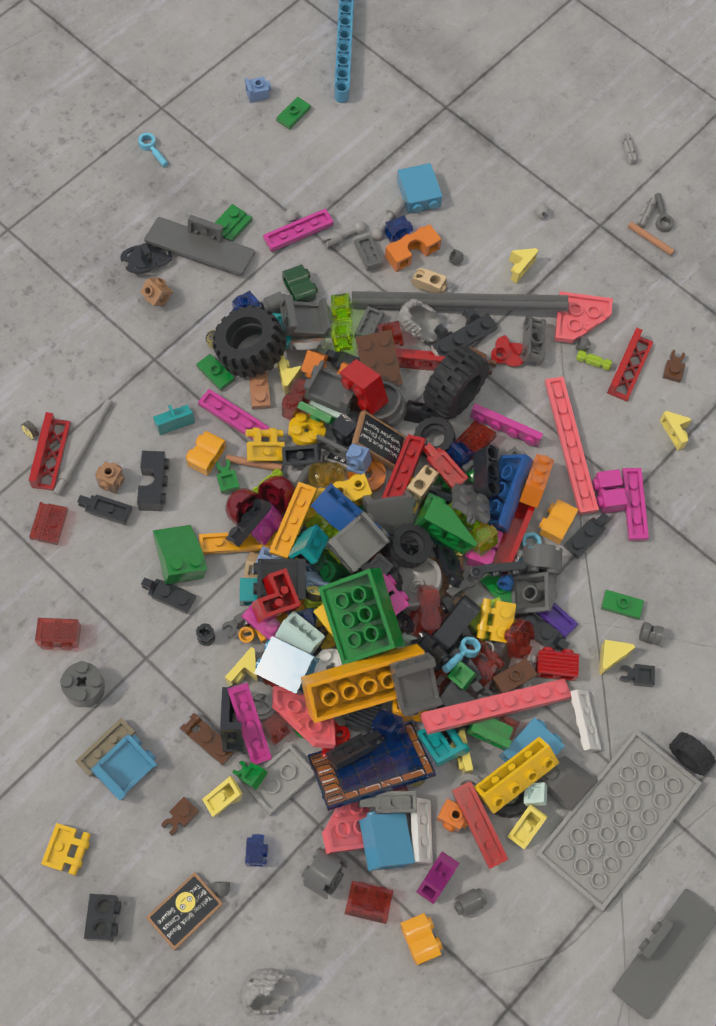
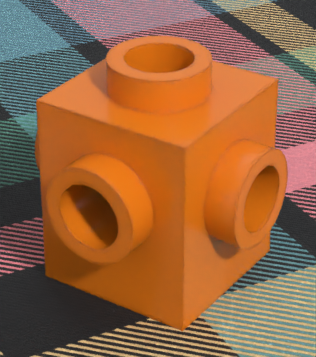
[436,799,467,833]

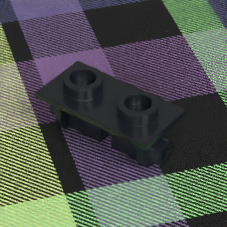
[410,631,450,671]

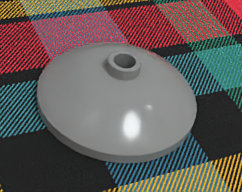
[396,558,443,609]

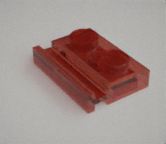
[453,420,497,460]
[29,502,68,545]

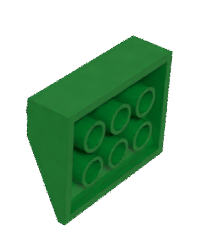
[318,568,405,665]

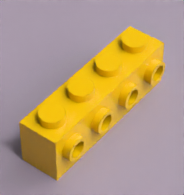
[303,473,374,526]
[474,737,559,814]

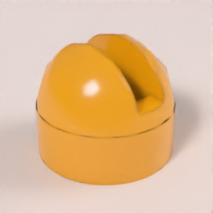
[238,626,256,643]

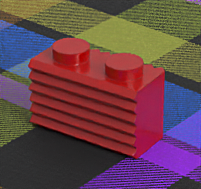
[536,647,579,681]

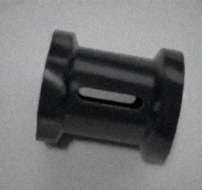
[196,623,215,646]

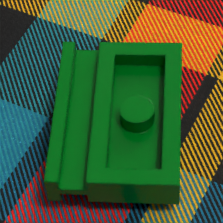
[215,204,252,242]

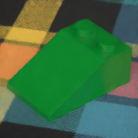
[414,498,477,555]
[153,525,207,585]

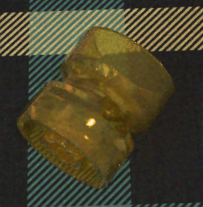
[308,462,344,487]

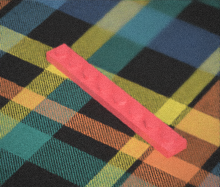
[545,377,599,515]
[420,678,571,735]

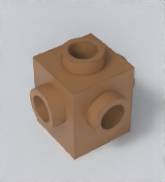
[140,277,173,306]
[95,461,125,494]

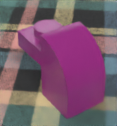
[250,504,284,545]
[416,851,460,904]

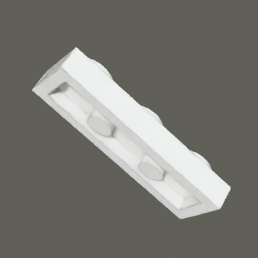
[571,689,602,752]
[411,797,433,864]

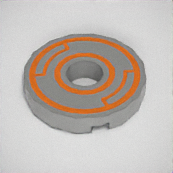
[289,338,326,350]

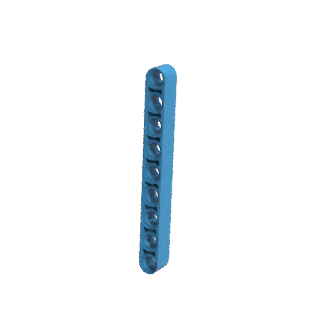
[334,0,354,103]

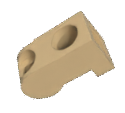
[411,268,447,293]
[407,465,439,504]

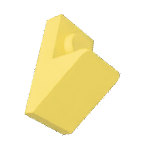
[509,248,539,284]
[276,355,302,395]
[659,411,692,451]
[225,647,258,686]
[450,730,473,774]
[202,776,243,817]
[507,804,548,849]

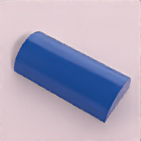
[476,454,534,533]

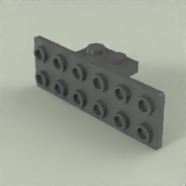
[144,215,255,275]
[612,889,716,1019]

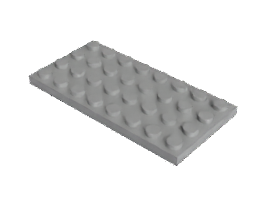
[535,730,702,912]

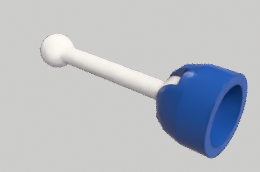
[497,550,523,591]

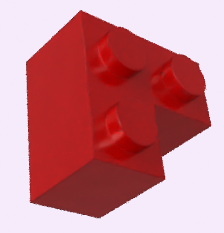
[339,359,389,415]
[251,568,301,624]

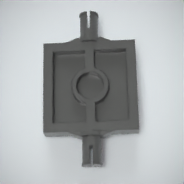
[452,483,490,524]

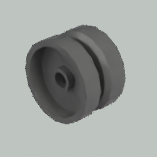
[365,381,407,427]

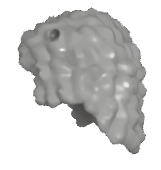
[398,299,440,343]
[240,967,300,1015]

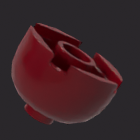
[258,475,295,514]
[225,488,263,525]

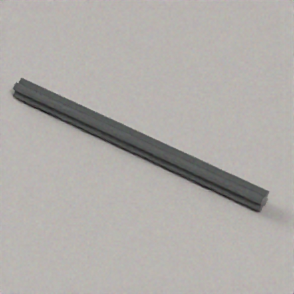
[352,291,569,311]

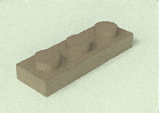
[75,718,136,777]

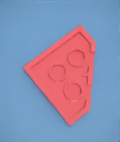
[554,291,613,343]
[272,686,336,749]
[322,784,369,854]

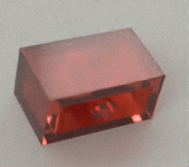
[35,618,81,651]

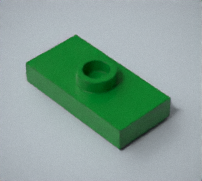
[276,97,311,130]
[196,354,235,391]
[297,401,337,424]
[480,574,512,603]
[601,590,644,620]

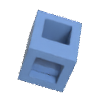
[245,77,271,103]
[346,443,372,475]

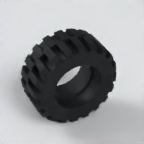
[212,305,287,378]
[423,346,490,419]

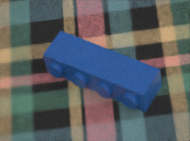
[311,483,389,535]

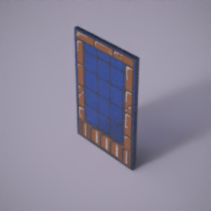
[308,722,436,811]

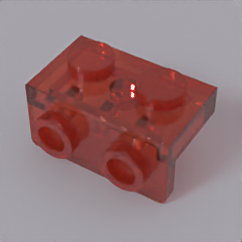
[344,881,394,924]

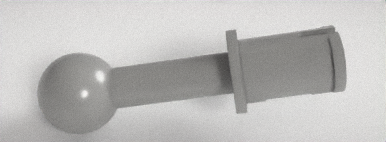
[370,197,406,241]
[321,220,367,249]

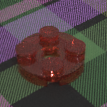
[504,618,535,659]

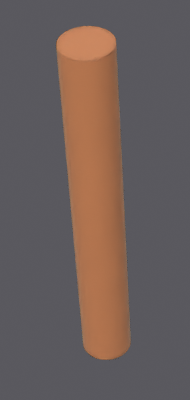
[628,221,675,256]
[225,455,282,471]

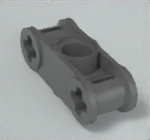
[521,315,546,366]

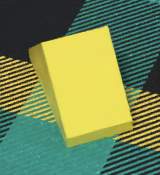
[599,640,635,675]

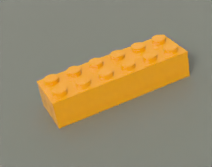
[300,644,425,723]

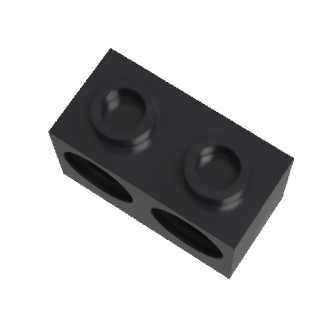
[84,894,121,942]

